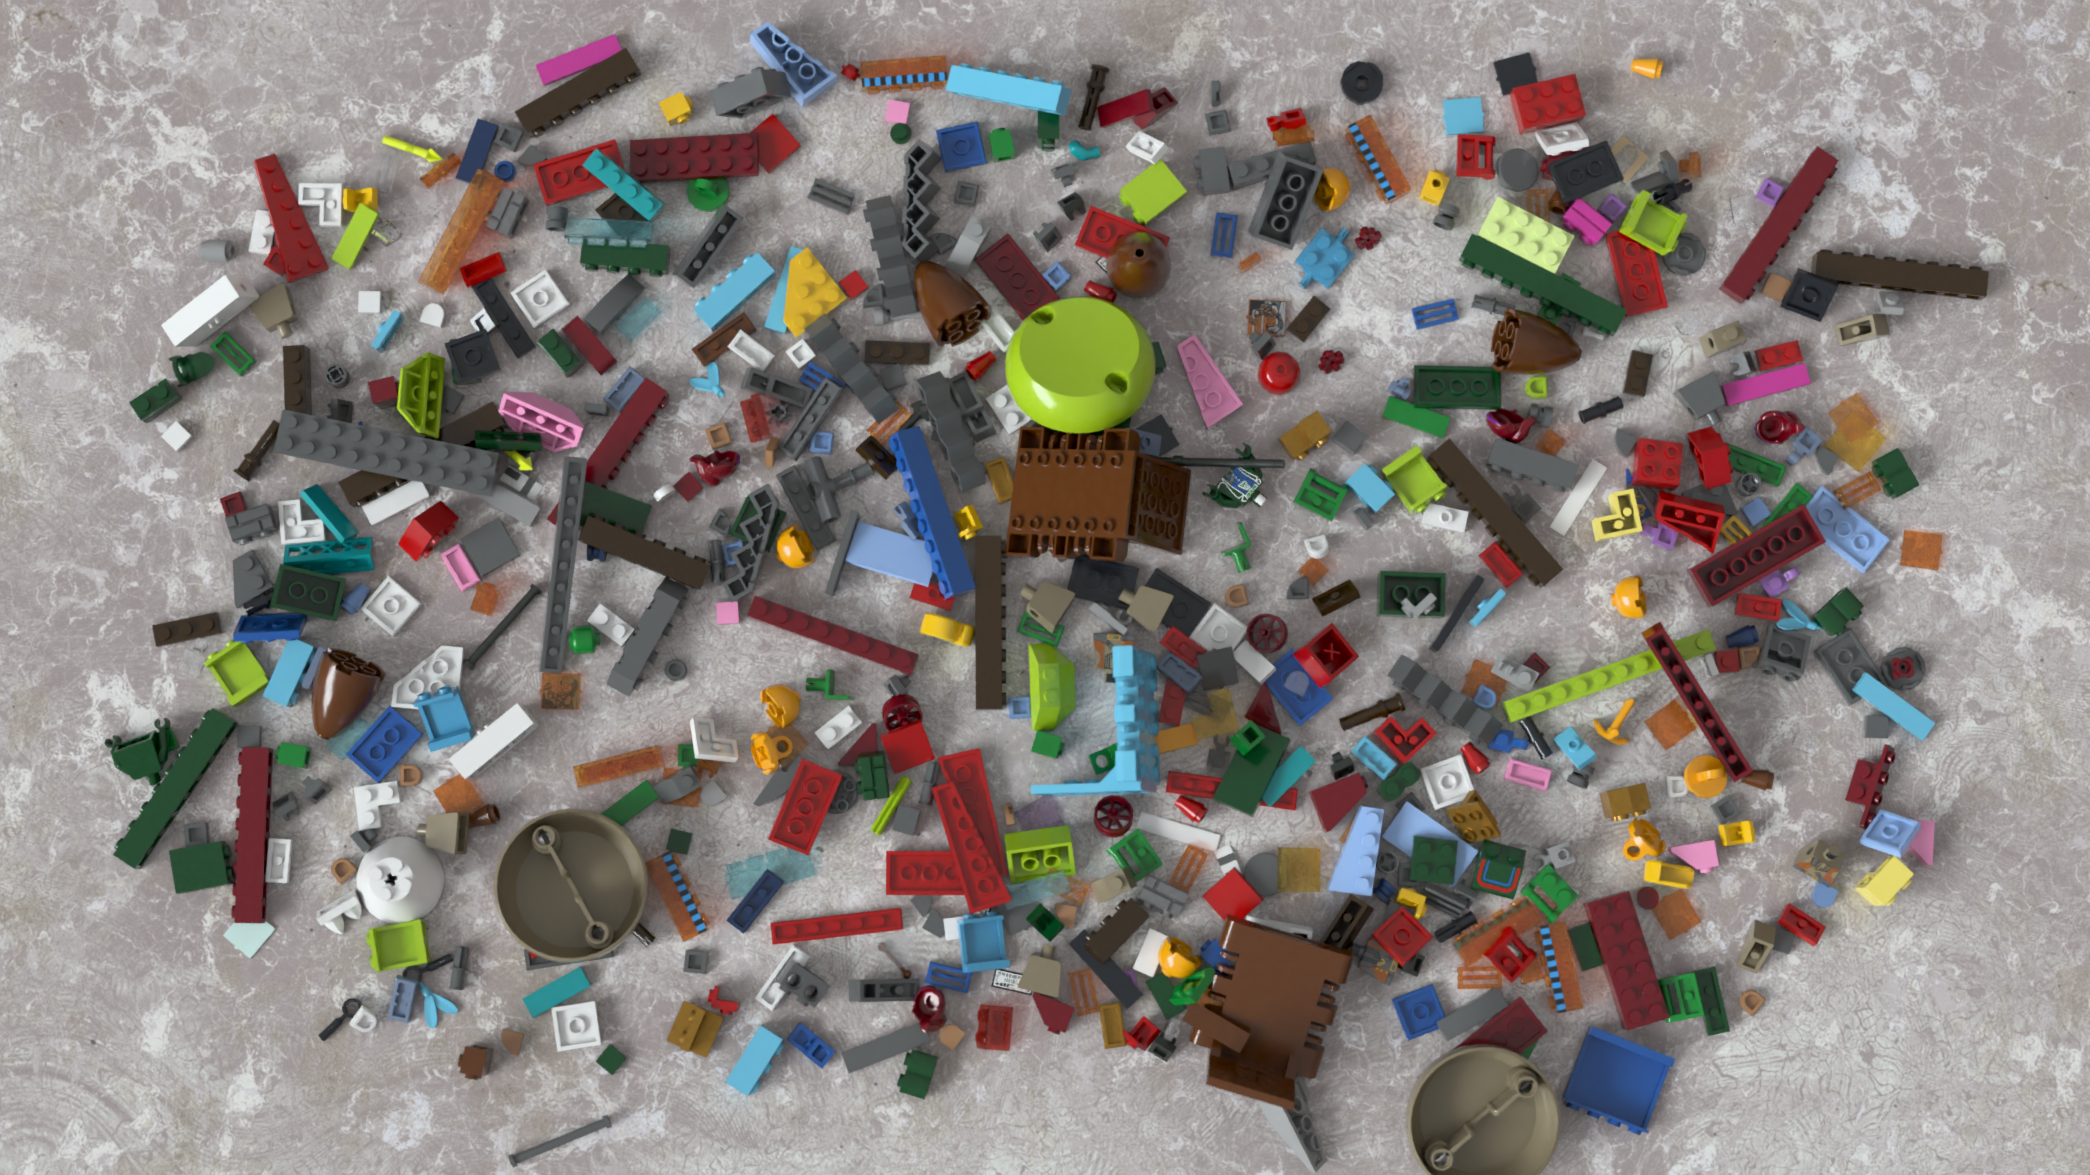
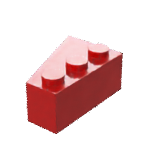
[1654,491,1725,553]

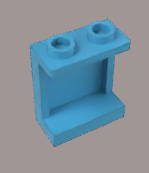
[413,685,476,752]
[957,911,1010,973]

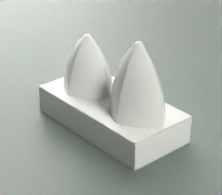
[316,889,362,934]

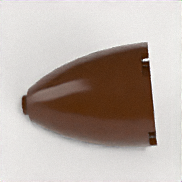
[1106,232,1171,298]
[914,261,992,347]
[1490,308,1582,375]
[311,648,385,740]

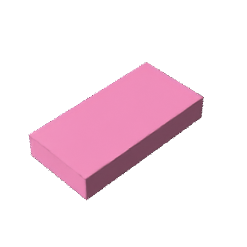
[440,543,481,592]
[1504,758,1553,792]

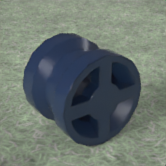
[587,545,607,562]
[1372,878,1399,905]

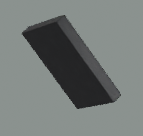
[1547,140,1624,205]
[1067,554,1139,610]
[1145,568,1211,637]

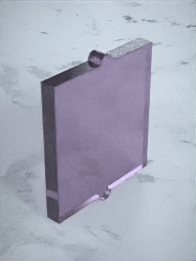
[1014,796,1065,831]

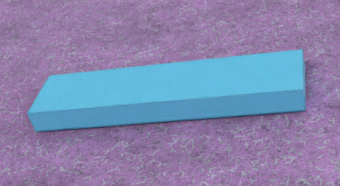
[764,246,803,334]
[1852,673,1935,741]

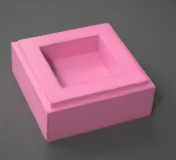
[885,100,910,124]
[716,601,740,625]

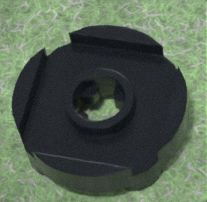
[1340,61,1383,105]

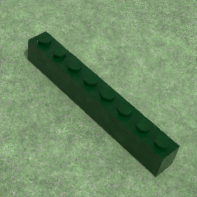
[1459,234,1627,337]
[113,708,239,869]

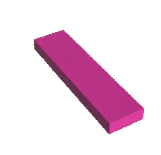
[536,34,622,86]
[1721,363,1811,406]

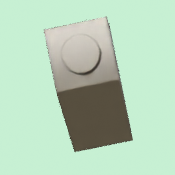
[1835,314,1890,346]
[1090,866,1137,904]
[1736,920,1776,974]

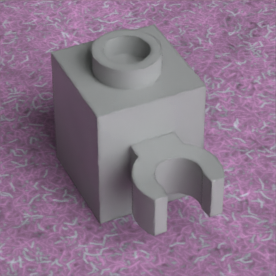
[1533,841,1576,871]

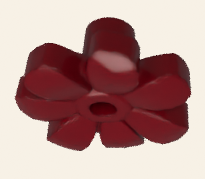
[1355,226,1382,250]
[1318,350,1345,374]

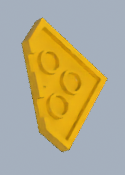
[783,247,847,338]

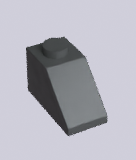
[653,763,702,804]

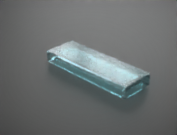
[1005,870,1071,910]

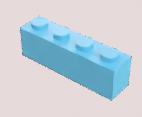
[694,252,776,332]

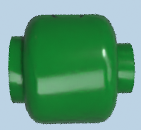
[569,625,600,654]

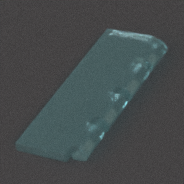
[564,217,654,248]
[725,847,816,900]

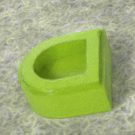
[1525,376,1548,399]

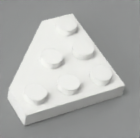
[391,646,465,710]

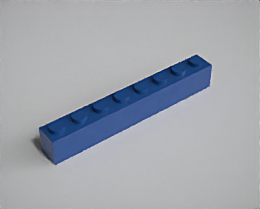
[889,426,976,600]

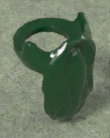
[169,352,215,387]

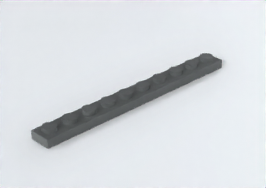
[539,456,587,674]

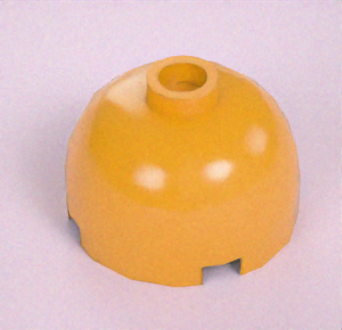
[1313,167,1351,211]
[775,524,816,569]
[1611,575,1647,619]
[760,684,801,728]
[1158,936,1202,978]

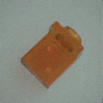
[470,582,500,617]

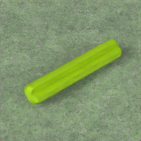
[871,776,912,835]

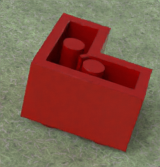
[1687,426,1733,489]
[398,500,459,562]
[1373,716,1437,764]

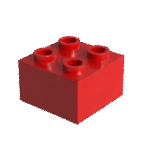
[1631,438,1683,491]
[1293,623,1359,688]

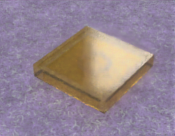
[1824,412,1886,472]
[1278,847,1320,892]

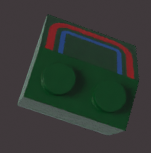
[1471,839,1526,900]

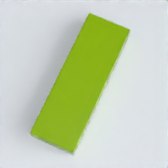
[331,202,381,270]

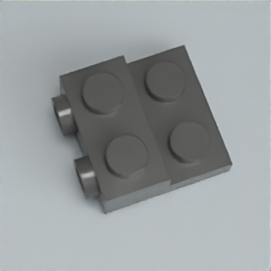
[1757,623,1811,682]

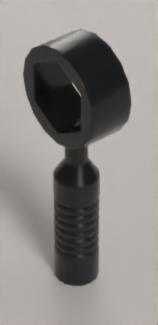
[402,953,453,984]
[318,998,363,1041]

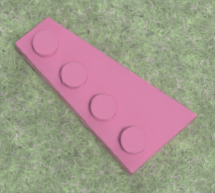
[1177,334,1243,429]

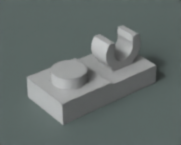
[1089,602,1132,635]
[1490,653,1539,692]

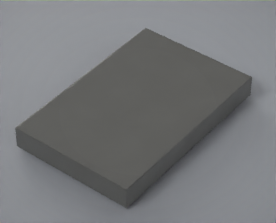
[1813,627,1887,706]

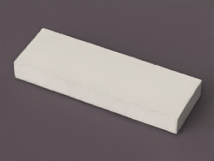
[362,481,431,526]
[755,944,811,1011]

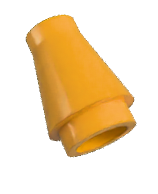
[1631,58,1663,79]

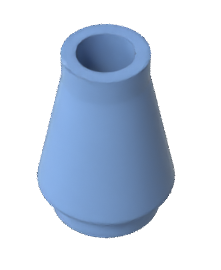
[340,582,371,615]

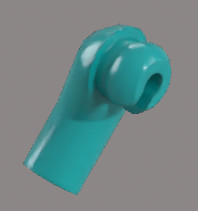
[1069,140,1100,161]

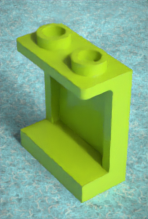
[1119,159,1187,227]
[1619,190,1688,256]
[1382,445,1448,515]
[204,639,270,707]
[366,919,431,972]

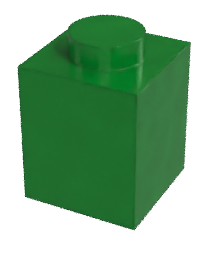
[989,128,1015,163]
[1229,720,1266,756]
[1031,730,1065,759]
[275,742,312,769]

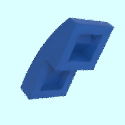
[786,1022,836,1068]

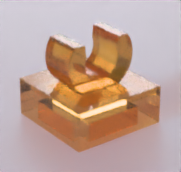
[1679,152,1701,178]
[1535,428,1566,457]
[696,759,724,778]

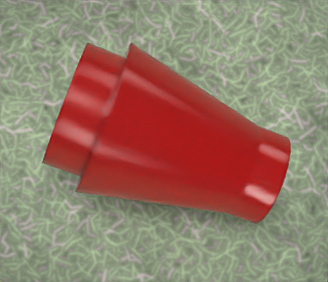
[1084,280,1117,303]
[964,351,997,381]
[1460,742,1491,775]
[1174,794,1208,824]

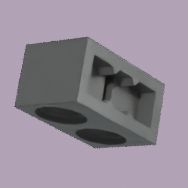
[776,958,830,1008]

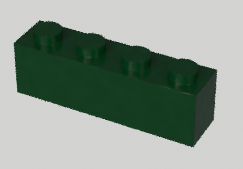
[580,238,671,277]

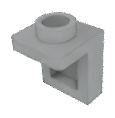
[1875,292,1904,315]
[1401,593,1437,618]

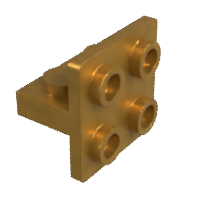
[1446,790,1502,843]
[667,1001,724,1057]

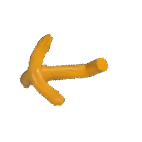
[1593,699,1635,745]

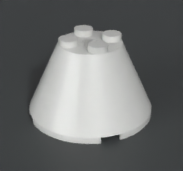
[357,836,445,924]

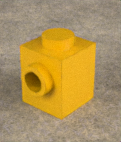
[658,91,694,126]
[1418,170,1450,206]

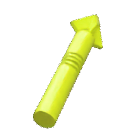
[382,135,443,162]
[500,449,533,470]

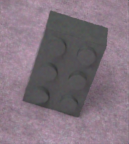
[710,67,792,119]

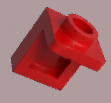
[708,985,740,1015]
[1122,1016,1161,1051]

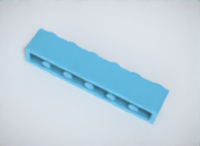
[946,63,1071,116]

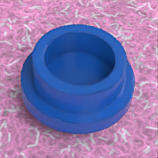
[494,161,516,182]

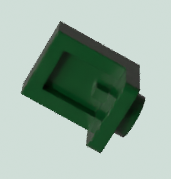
[1026,903,1064,942]

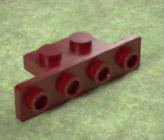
[1845,744,1896,830]

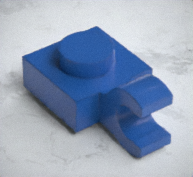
[1488,729,1529,753]

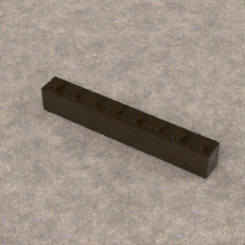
[1811,249,1989,300]
[338,401,508,508]
[1427,438,1563,588]
[975,536,1006,711]

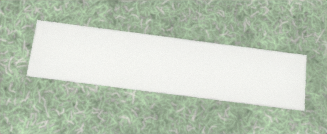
[1550,459,1607,536]
[1137,812,1221,852]

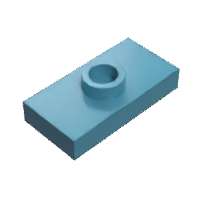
[371,309,405,353]
[1469,588,1506,627]
[1553,726,1597,770]
[1351,736,1398,781]

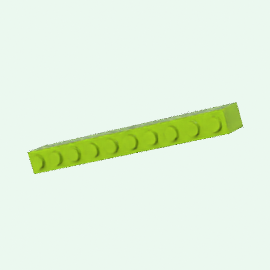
[1501,629,1716,723]

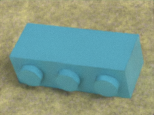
[263,639,318,708]
[725,1025,785,1096]

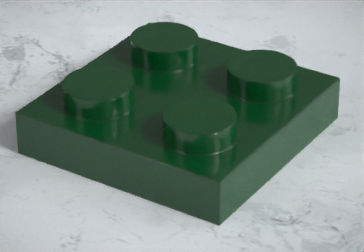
[1409,836,1458,884]

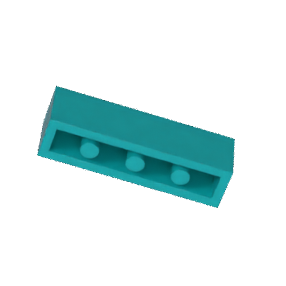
[582,149,667,221]

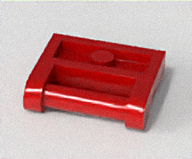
[1456,134,1496,180]
[1484,926,1537,983]

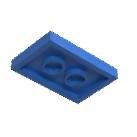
[233,613,307,643]
[1265,648,1333,726]
[346,705,423,783]

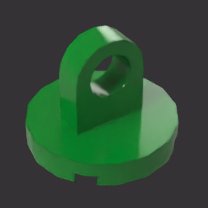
[686,178,729,212]

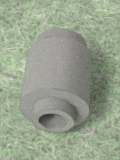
[200,240,235,262]

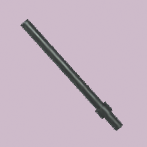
[1157,455,1285,468]

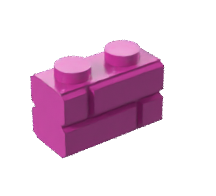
[1560,198,1613,247]

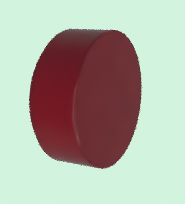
[1637,887,1659,910]

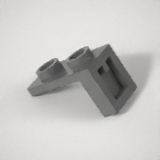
[1631,150,1679,194]

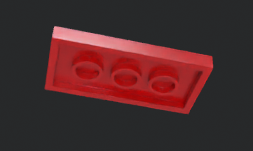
[533,139,625,206]
[1075,206,1170,259]
[1605,231,1668,318]
[767,758,843,856]
[886,851,965,896]

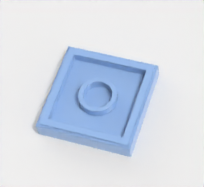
[1860,809,1921,858]

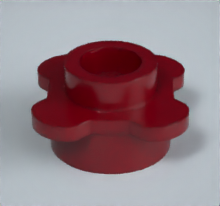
[1891,656,1914,679]

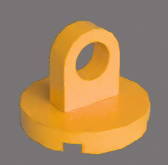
[750,731,793,775]
[1684,755,1727,799]
[1623,818,1666,861]

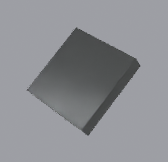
[461,518,520,577]

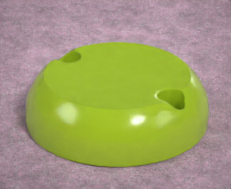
[1005,296,1156,433]

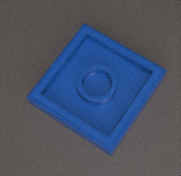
[936,121,987,173]
[1391,984,1445,1041]

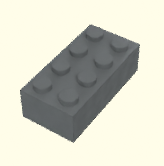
[1248,151,1324,250]

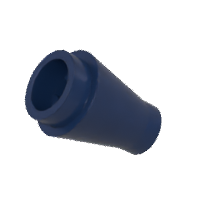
[1725,625,1759,648]

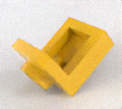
[343,187,378,212]
[953,504,983,541]
[1718,820,1756,847]
[1395,888,1427,920]

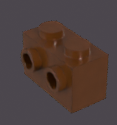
[458,1044,494,1080]

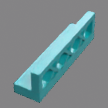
[283,537,375,575]

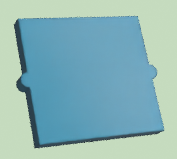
[1443,97,1485,136]

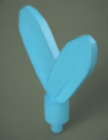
[689,362,725,397]
[1777,599,1821,630]
[419,982,458,1029]

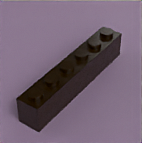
[515,48,641,138]
[578,514,710,590]

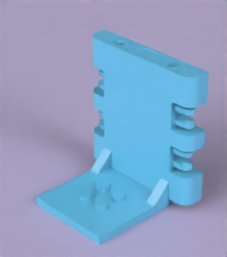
[1031,645,1160,796]

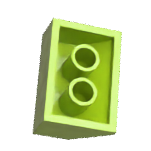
[1004,825,1076,884]

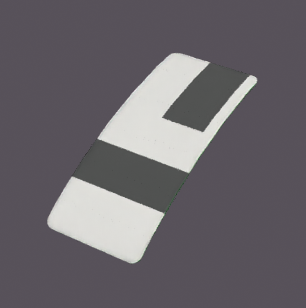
[500,465,543,500]
[1214,845,1242,876]

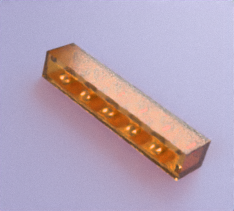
[418,169,504,295]

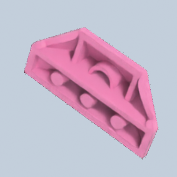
[498,392,584,452]

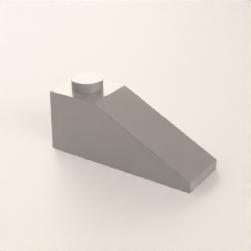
[945,216,991,278]

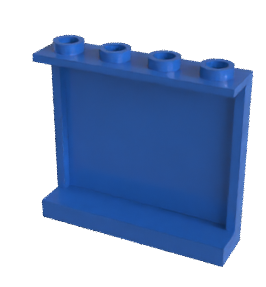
[1562,1026,1675,1135]

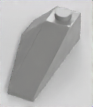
[1257,1075,1326,1173]

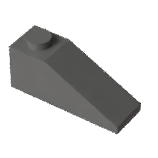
[849,979,919,1002]

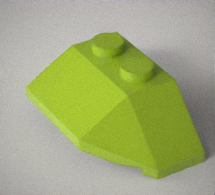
[397,352,445,439]
[1028,644,1076,731]

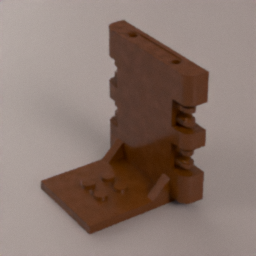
[1005,427,1191,562]
[1189,914,1355,1111]

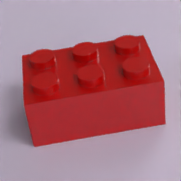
[1509,74,1586,135]

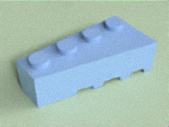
[750,21,837,108]
[1326,805,1384,896]

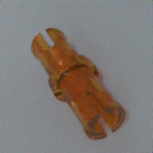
[419,152,461,189]

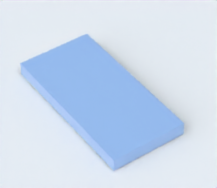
[1806,486,1891,573]
[845,521,933,587]
[1381,801,1478,887]

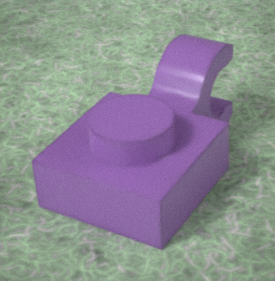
[1640,522,1678,551]
[1758,567,1800,598]

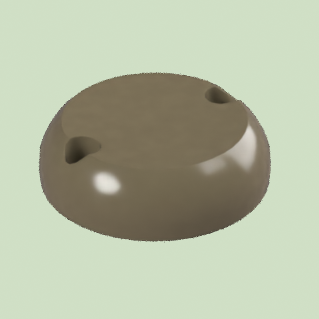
[494,809,649,963]
[1406,1044,1561,1175]

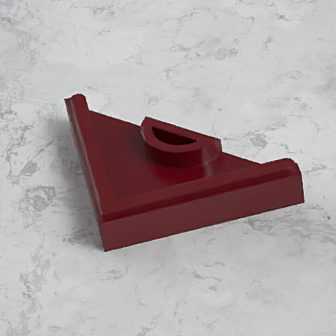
[1244,682,1282,735]
[838,723,878,766]

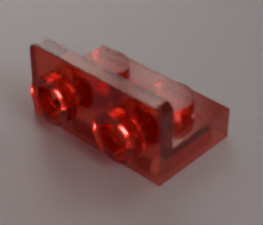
[740,393,771,443]
[975,1004,1013,1051]

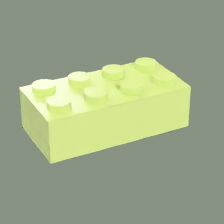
[1477,197,1574,274]

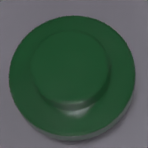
[890,123,912,144]

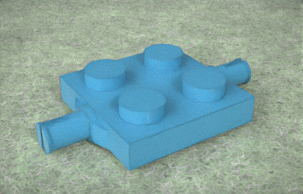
[1294,227,1355,289]

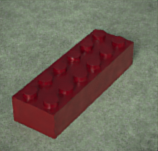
[1686,504,1826,608]
[1583,891,1670,1031]

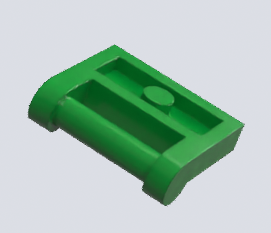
[1293,468,1349,522]
[1106,828,1163,883]
[1520,864,1579,923]
[1169,967,1216,1006]
[1658,972,1705,1023]

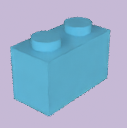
[1344,463,1395,514]

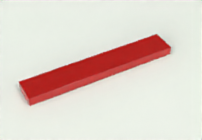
[1166,771,1298,811]
[770,908,903,945]

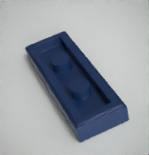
[456,118,499,186]
[726,868,785,934]

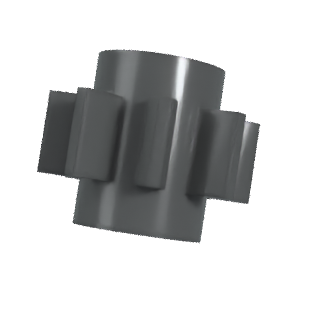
[765,400,792,428]

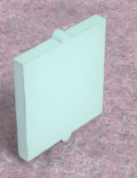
[223,920,276,959]

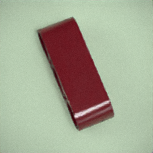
[561,315,617,376]

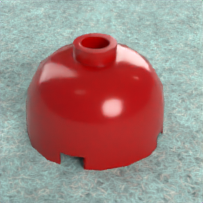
[1257,352,1301,395]

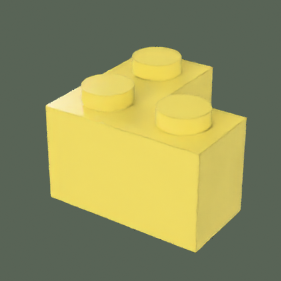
[1591,489,1643,542]
[1854,856,1914,906]

